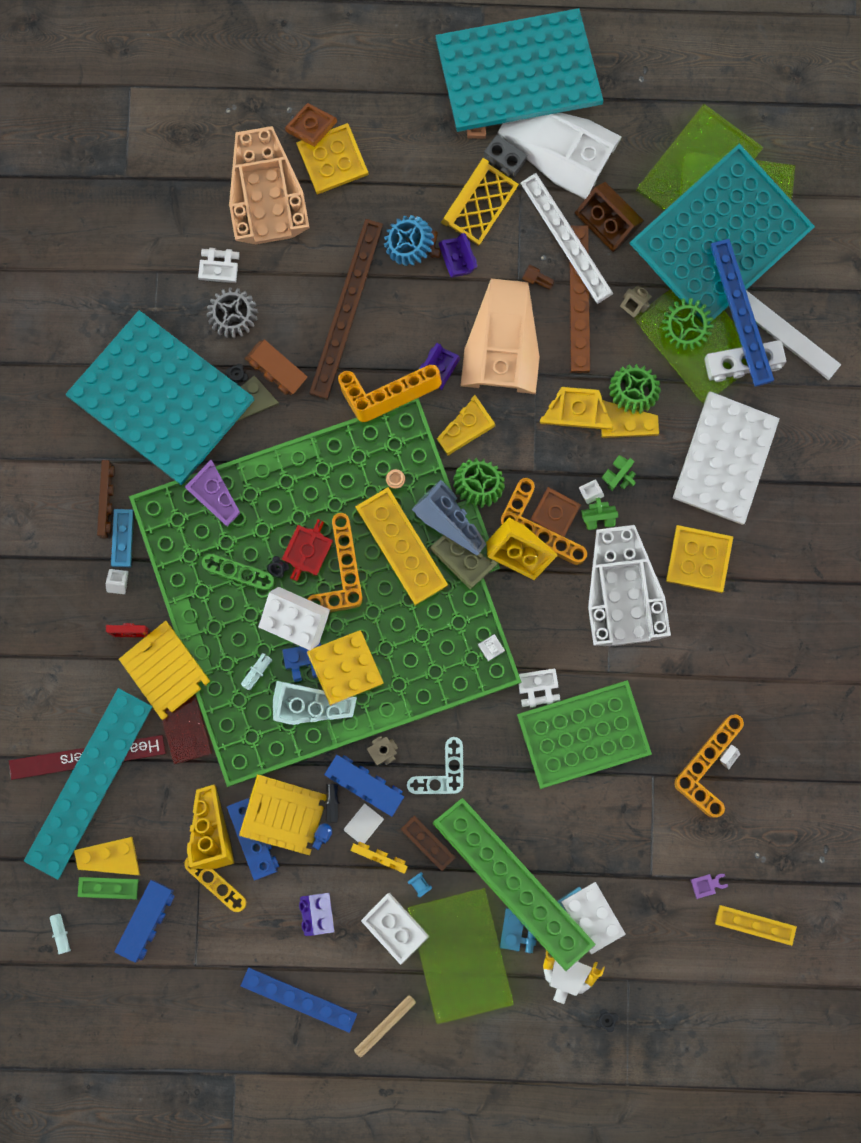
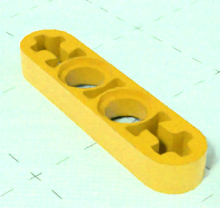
[184,857,247,912]

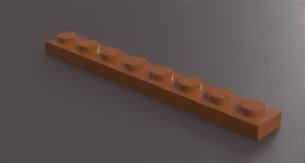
[569,226,590,373]

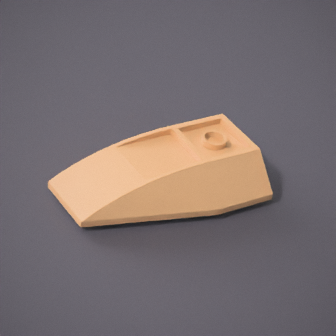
[229,126,310,244]
[461,279,540,394]

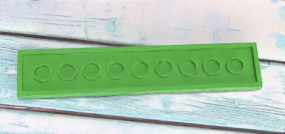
[433,798,596,971]

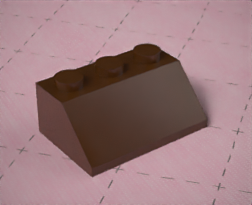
[575,182,644,252]

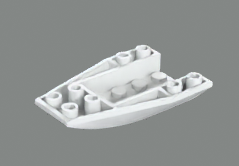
[497,113,622,199]
[588,525,671,646]

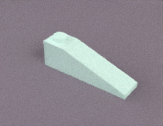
[273,681,357,725]

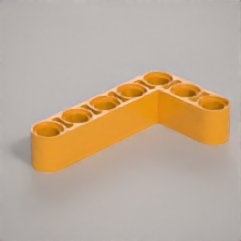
[338,365,442,422]
[500,478,587,565]
[307,513,363,612]
[674,714,744,818]

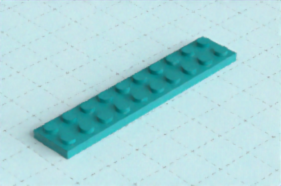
[24,688,153,880]

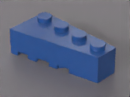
[324,755,404,817]

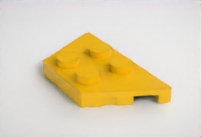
[540,387,613,430]

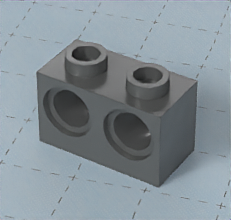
[484,134,527,179]

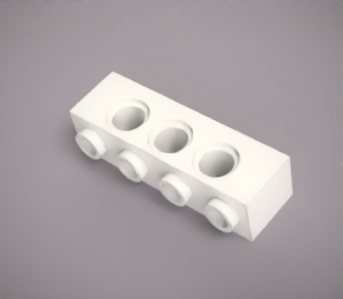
[704,340,786,382]

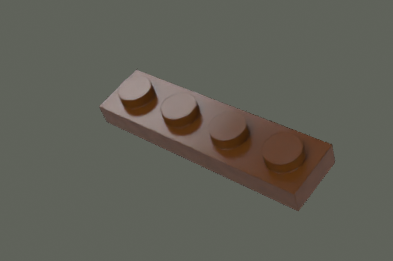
[97,460,115,539]

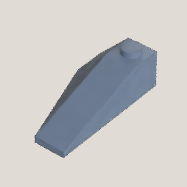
[412,480,486,555]

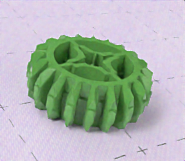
[662,298,714,350]
[609,364,661,414]
[453,457,505,508]

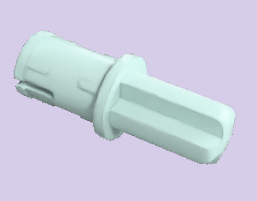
[241,653,272,690]
[50,914,71,954]

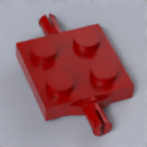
[282,519,333,582]

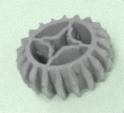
[207,288,258,339]

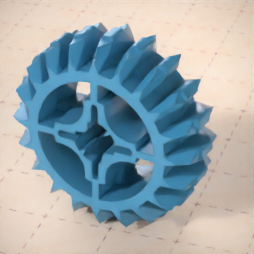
[384,215,434,266]

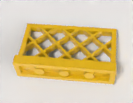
[441,158,519,246]

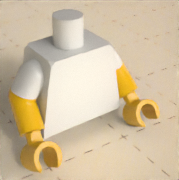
[543,950,605,1004]

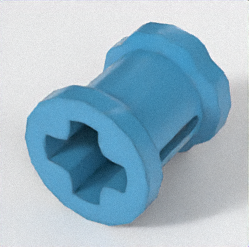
[408,872,432,898]

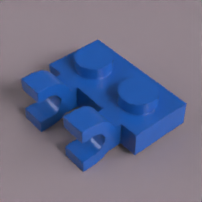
[282,642,321,682]

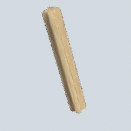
[354,995,416,1058]

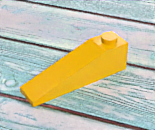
[187,784,234,869]

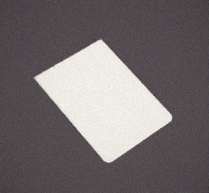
[344,803,384,844]

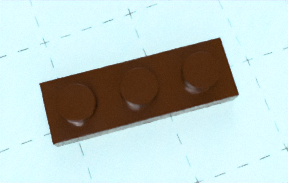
[401,815,456,871]

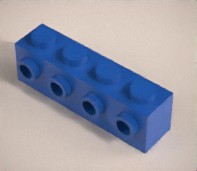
[227,798,279,881]
[114,880,175,963]

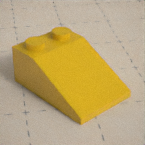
[486,518,557,580]

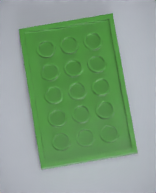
[517,680,652,789]

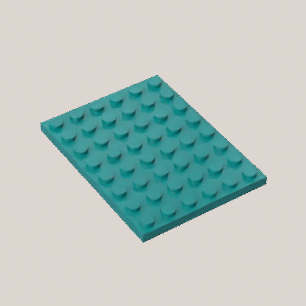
[435,8,603,132]
[629,143,815,325]
[66,310,255,486]

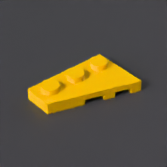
[437,395,495,456]
[601,400,659,438]
[74,837,140,875]
[351,842,408,874]

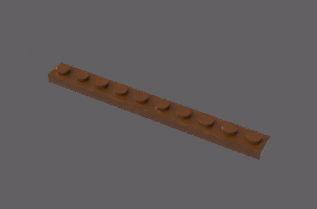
[309,219,383,400]

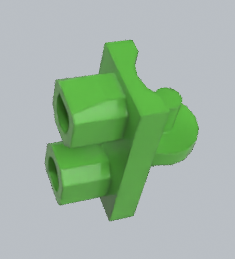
[602,455,636,491]
[581,497,618,530]

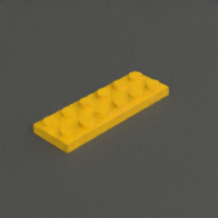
[355,487,448,605]

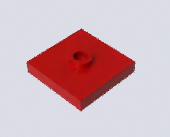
[106,623,151,638]

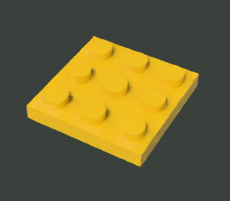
[296,123,369,194]
[666,525,733,593]
[307,630,384,706]

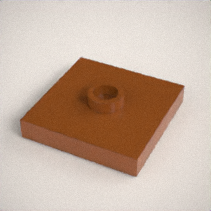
[285,103,337,147]
[530,487,581,537]

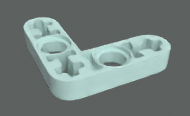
[407,737,463,794]

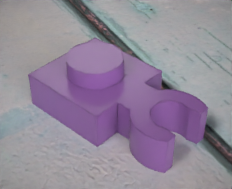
[691,874,728,899]

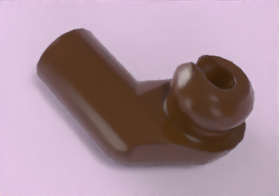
[428,230,441,258]

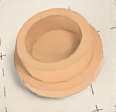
[386,469,405,489]

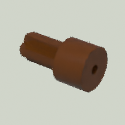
[522,264,554,289]

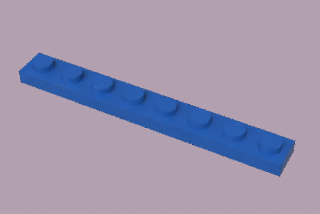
[710,239,774,387]

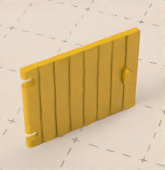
[119,621,210,720]
[239,774,326,856]

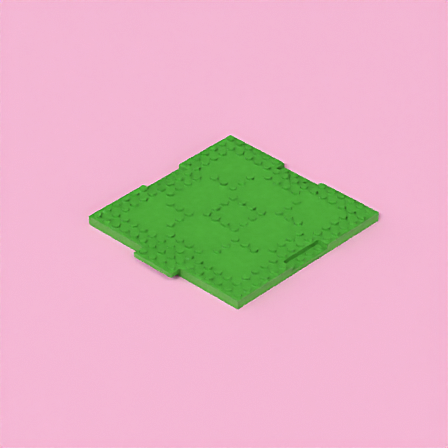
[129,398,522,787]

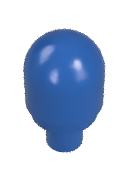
[312,823,332,850]

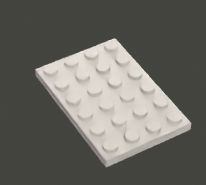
[673,392,780,525]

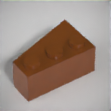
[244,339,307,395]

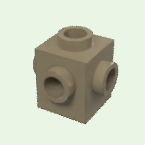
[620,285,652,318]
[367,736,398,767]

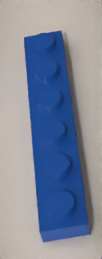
[241,967,357,1033]

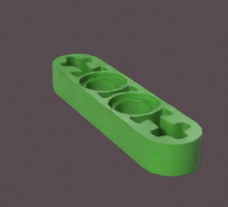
[202,554,275,591]

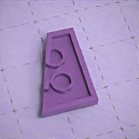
[185,460,240,527]

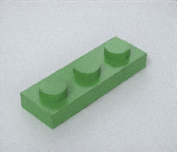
[78,877,139,899]

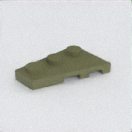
[235,375,280,423]
[430,535,498,590]

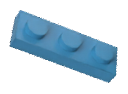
[111,509,134,567]

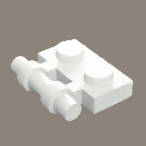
[198,248,239,283]
[518,669,560,708]

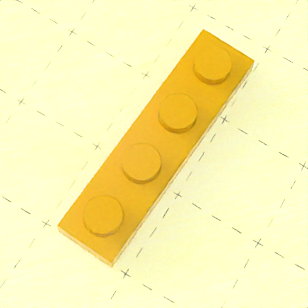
[715,905,797,946]

